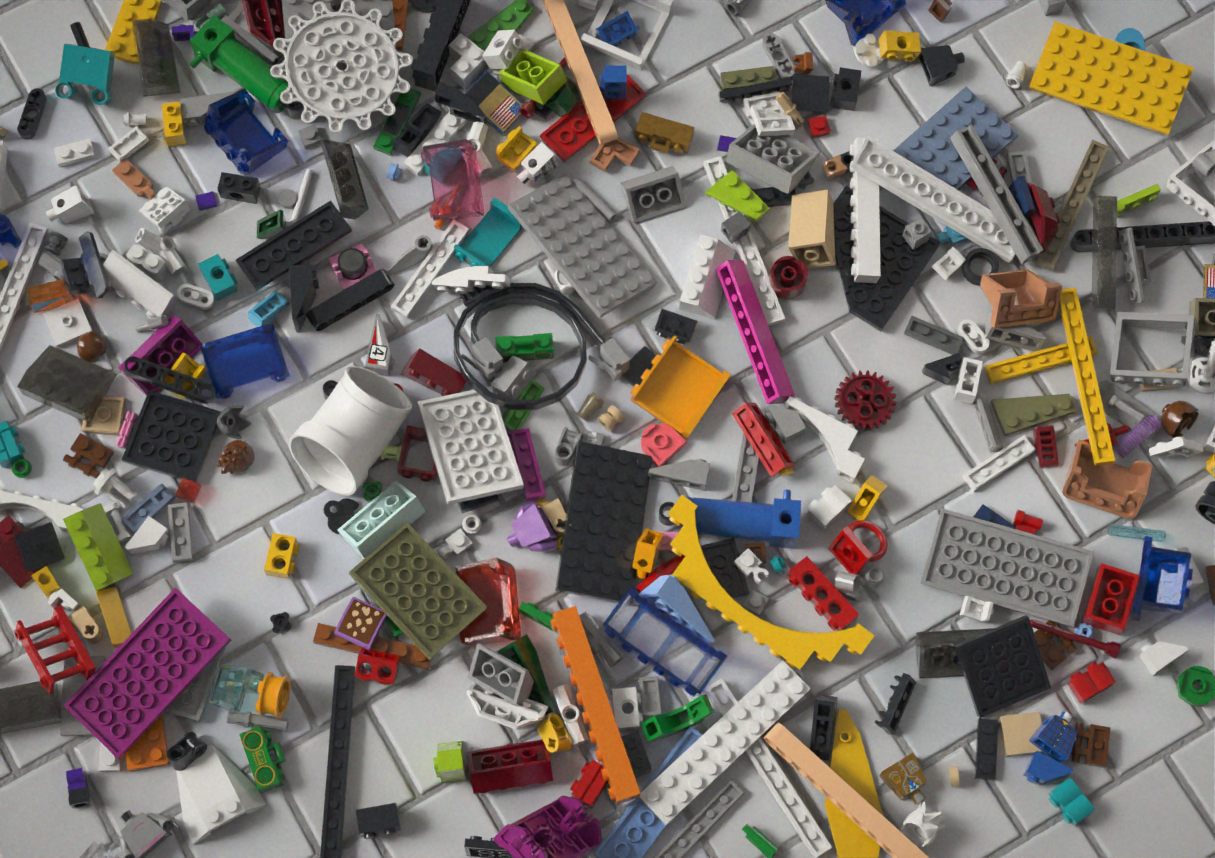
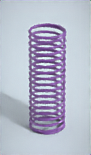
[1112,414,1162,458]

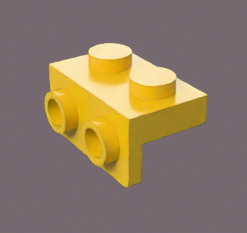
[496,126,537,172]
[164,353,207,399]

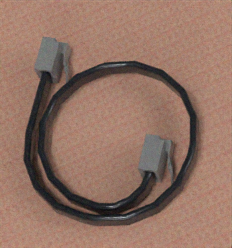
[453,283,630,410]

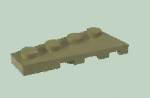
[991,394,1077,436]

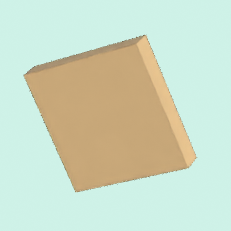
[82,395,126,435]
[999,712,1043,757]

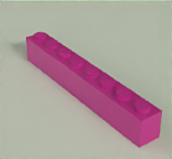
[716,260,795,404]

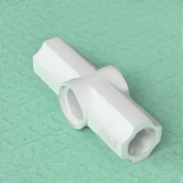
[552,684,589,747]

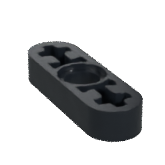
[17,88,47,140]

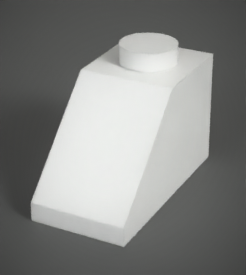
[125,516,170,555]
[1138,641,1188,675]

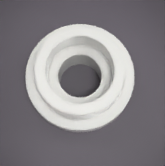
[462,515,482,534]

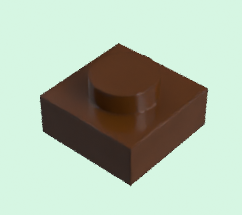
[745,543,767,564]

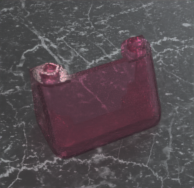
[421,139,484,221]

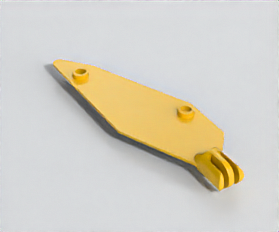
[825,709,883,858]

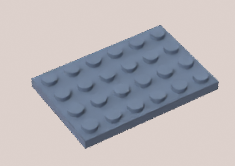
[893,87,1018,190]

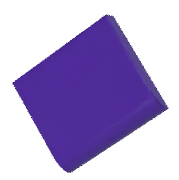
[717,135,737,152]
[195,191,217,211]

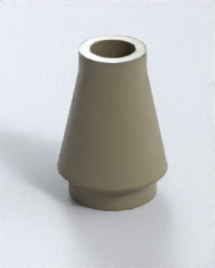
[577,392,604,421]

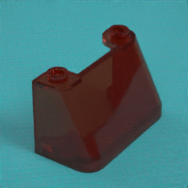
[455,557,521,645]

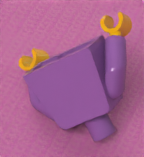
[507,499,563,552]

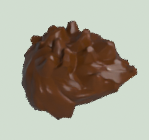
[217,440,255,474]

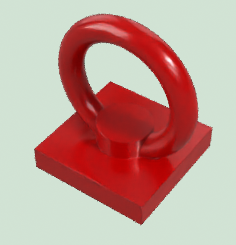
[828,520,888,574]

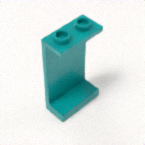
[454,197,523,267]

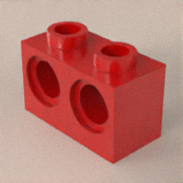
[355,648,401,685]

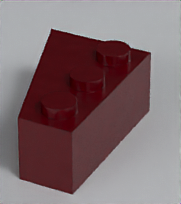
[400,348,466,396]

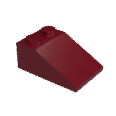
[0,515,45,588]

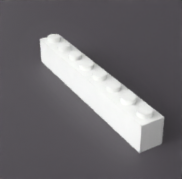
[850,137,881,283]

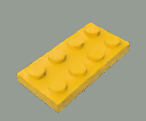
[105,0,163,65]

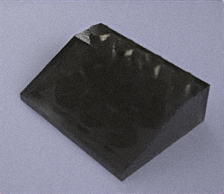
[17,345,117,424]

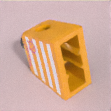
[632,529,664,579]

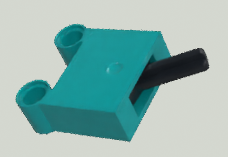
[55,22,116,105]

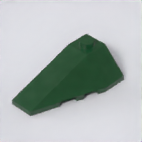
[496,634,555,716]

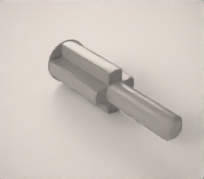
[135,315,169,332]

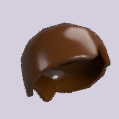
[77,331,106,362]

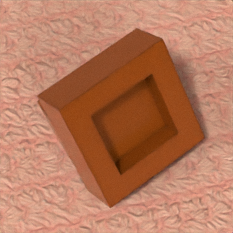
[793,52,813,75]

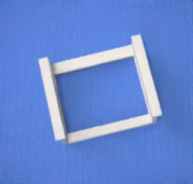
[581,0,673,71]

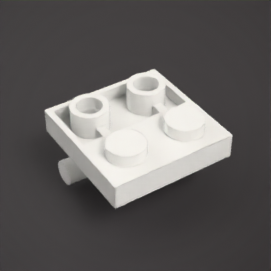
[139,187,191,235]

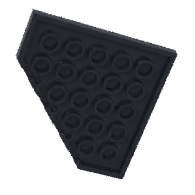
[833,185,941,332]

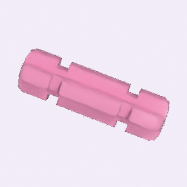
[116,411,138,449]

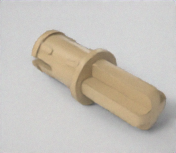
[776,92,805,126]

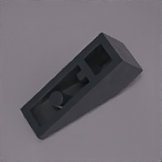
[810,694,838,761]

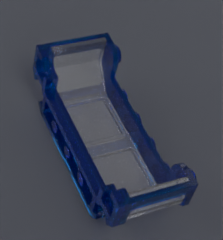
[602,586,728,697]

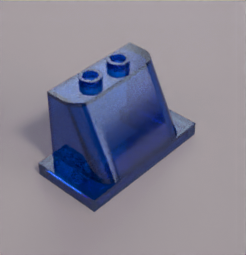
[825,0,906,47]
[1132,536,1193,621]

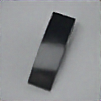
[435,82,486,124]
[393,103,442,157]

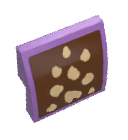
[334,596,388,650]

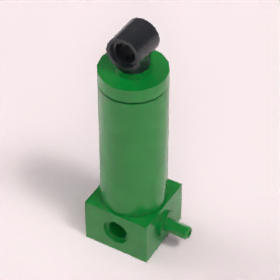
[190,15,304,119]

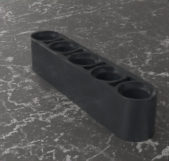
[306,269,395,331]
[124,356,216,404]

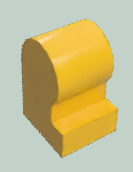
[31,566,61,598]

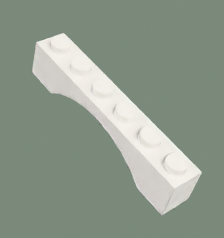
[0,488,84,533]

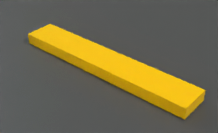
[984,336,1098,385]

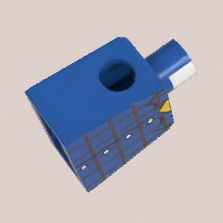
[1029,712,1077,762]

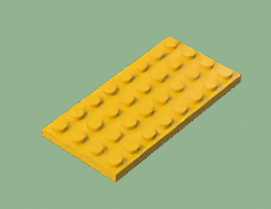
[1029,21,1194,136]

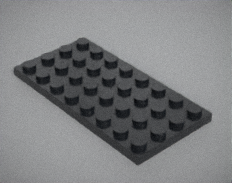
[555,441,652,606]

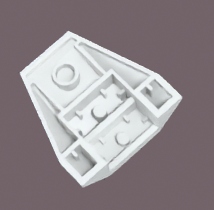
[177,745,266,844]

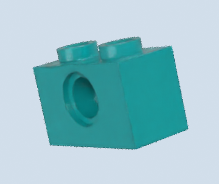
[198,254,238,301]

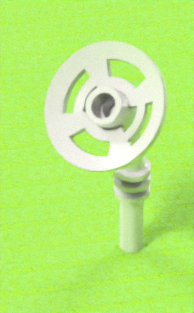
[1189,340,1215,393]

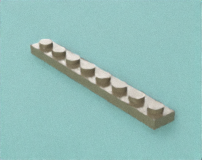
[1035,140,1109,271]

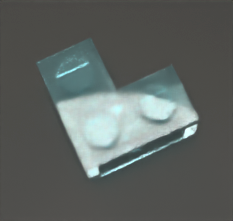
[210,665,265,712]

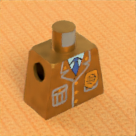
[879,753,927,805]

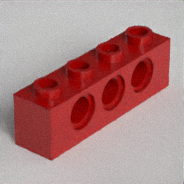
[788,556,859,631]

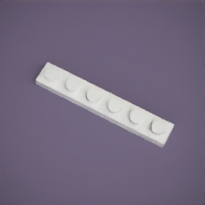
[391,219,469,319]

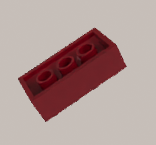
[467,739,553,794]

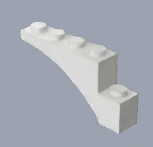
[785,396,865,484]

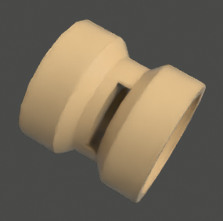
[598,405,625,432]

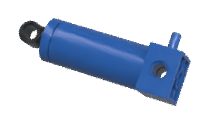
[659,489,801,549]

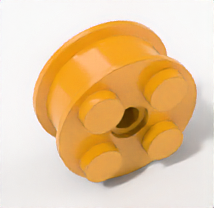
[255,672,291,719]

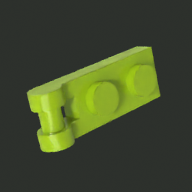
[1110,183,1161,218]

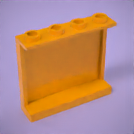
[630,336,731,439]

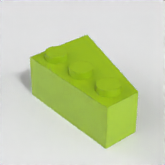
[433,741,466,783]

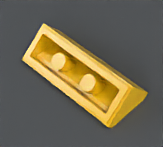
[96,587,132,648]

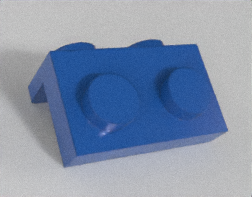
[595,11,640,47]

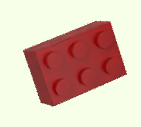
[1082,563,1140,635]

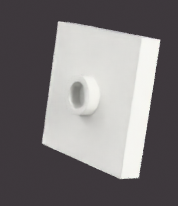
[43,299,93,347]

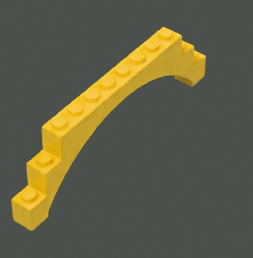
[668,495,875,670]

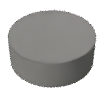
[278,189,297,209]

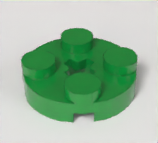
[1177,666,1215,706]

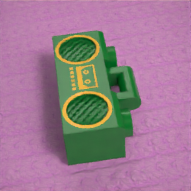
[495,333,554,362]
[239,726,286,793]

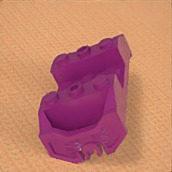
[493,795,602,858]

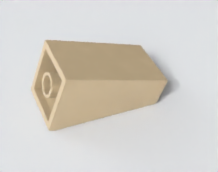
[788,190,835,269]

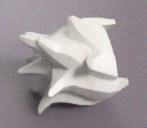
[900,802,946,847]

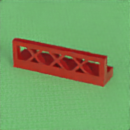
[732,402,795,477]

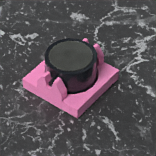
[328,243,376,290]

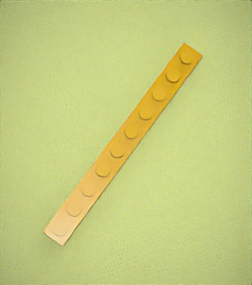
[1059,288,1115,466]

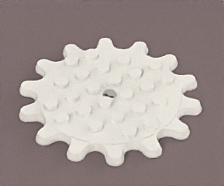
[270,0,413,133]

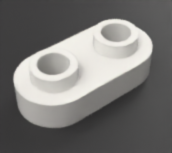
[177,284,215,310]
[957,319,989,354]

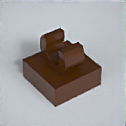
[928,0,952,22]

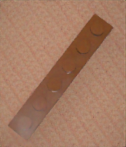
[313,623,431,670]

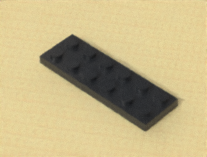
[236,200,352,291]

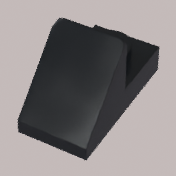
[922,353,963,385]

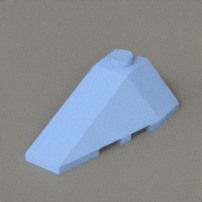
[639,575,715,644]

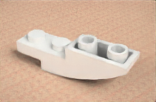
[432,266,511,294]

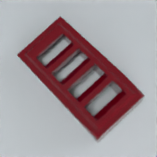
[1033,425,1059,468]

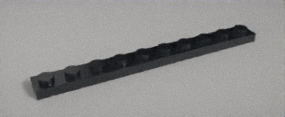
[320,665,356,858]

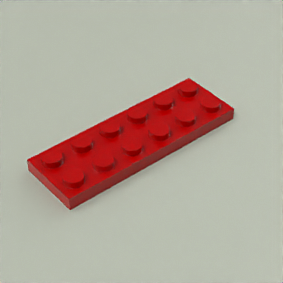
[540,75,646,163]

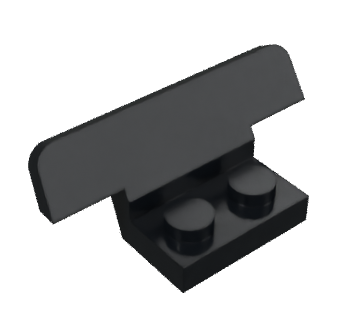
[61,231,109,299]

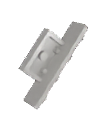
[1119,228,1151,304]

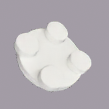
[854,34,884,68]

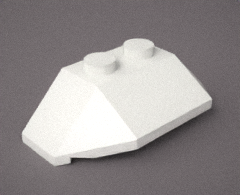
[467,681,548,730]

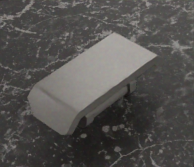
[1098,380,1161,440]

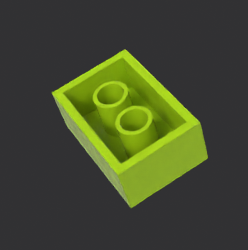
[499,49,567,105]

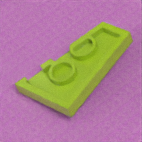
[704,170,770,223]

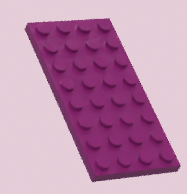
[64,587,232,760]

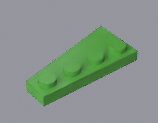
[467,0,533,52]

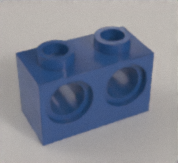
[600,65,627,99]

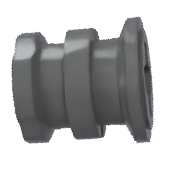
[44,231,68,256]

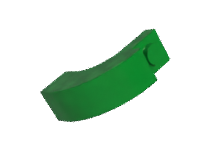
[641,694,715,742]

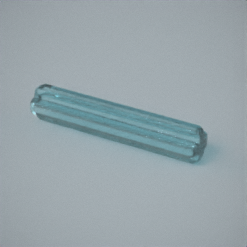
[1108,524,1166,542]

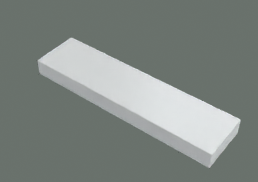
[962,435,1036,492]

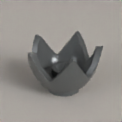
[217,405,251,439]

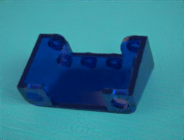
[204,89,288,176]

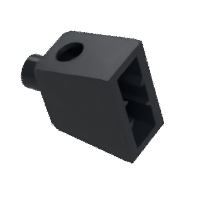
[918,45,965,86]

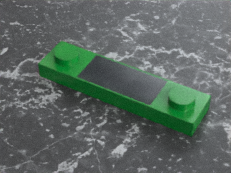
[373,88,421,156]

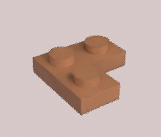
[589,137,640,172]

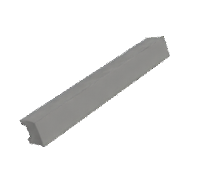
[950,124,1043,264]

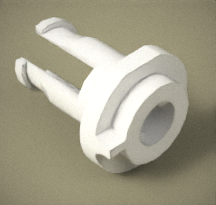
[93,468,137,509]

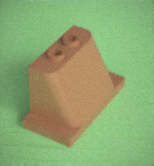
[980,269,1062,328]

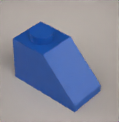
[1023,751,1073,785]

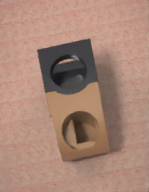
[822,151,854,180]

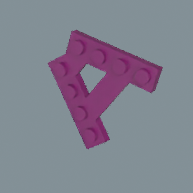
[505,428,546,501]

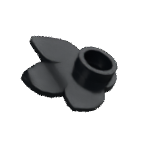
[323,498,359,535]

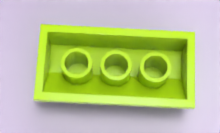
[63,503,134,591]

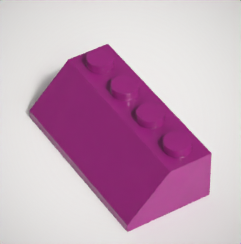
[118,315,204,396]

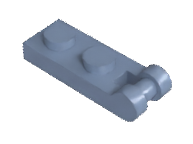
[121,484,176,533]

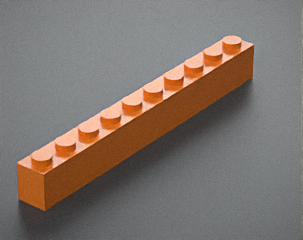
[550,606,641,805]

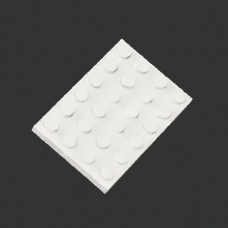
[417,386,524,505]

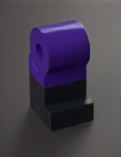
[66,767,91,809]

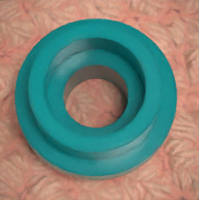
[770,555,787,574]

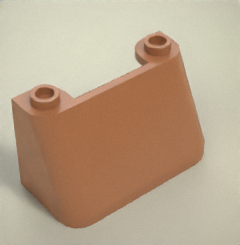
[1062,440,1153,519]

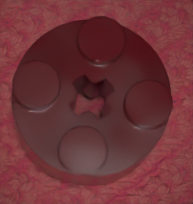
[769,256,808,299]

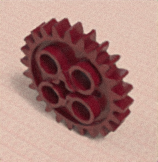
[834,370,897,431]

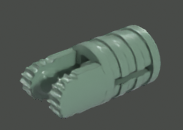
[194,4,229,29]

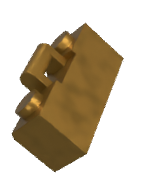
[635,112,695,154]

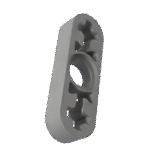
[762,33,795,80]

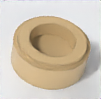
[949,766,960,787]

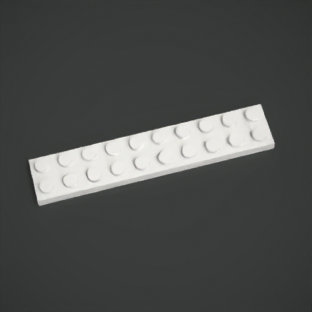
[850,136,1015,263]
[639,661,811,826]

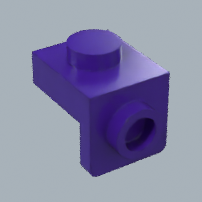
[171,24,197,41]

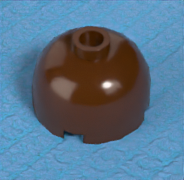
[1161,401,1199,438]

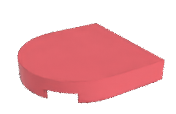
[641,424,687,467]

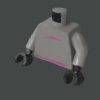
[120,810,178,858]

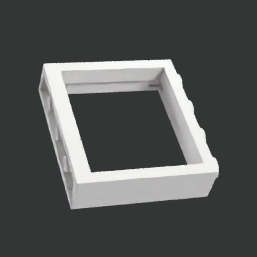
[1166,140,1215,226]

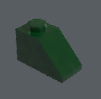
[546,77,579,116]

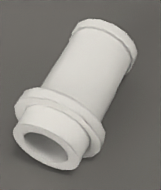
[123,112,147,127]

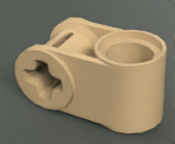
[541,498,566,538]
[68,605,103,643]

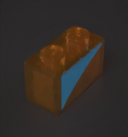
[26,279,70,313]

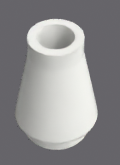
[1006,61,1027,89]

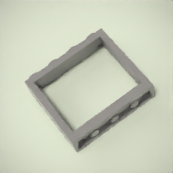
[1110,312,1196,387]

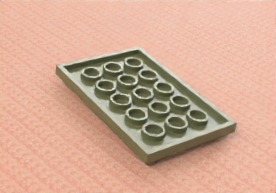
[349,522,488,660]

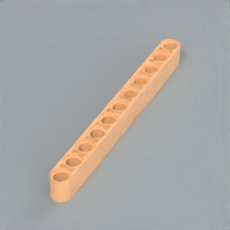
[542,0,618,145]
[764,723,929,858]

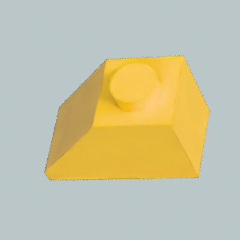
[847,475,888,520]

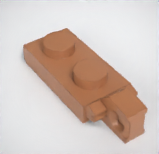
[112,158,156,200]

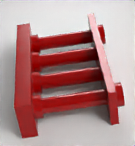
[14,606,96,694]

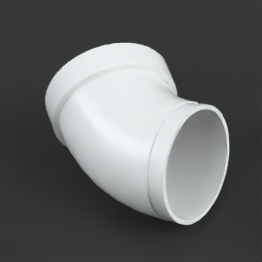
[288,366,412,496]

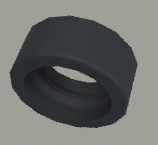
[962,248,999,286]

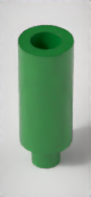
[742,824,779,858]

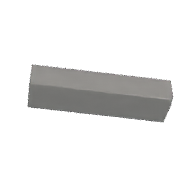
[973,393,1003,453]

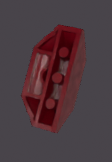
[242,0,285,46]
[1027,182,1060,252]

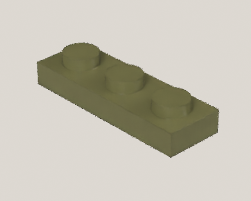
[720,66,777,91]

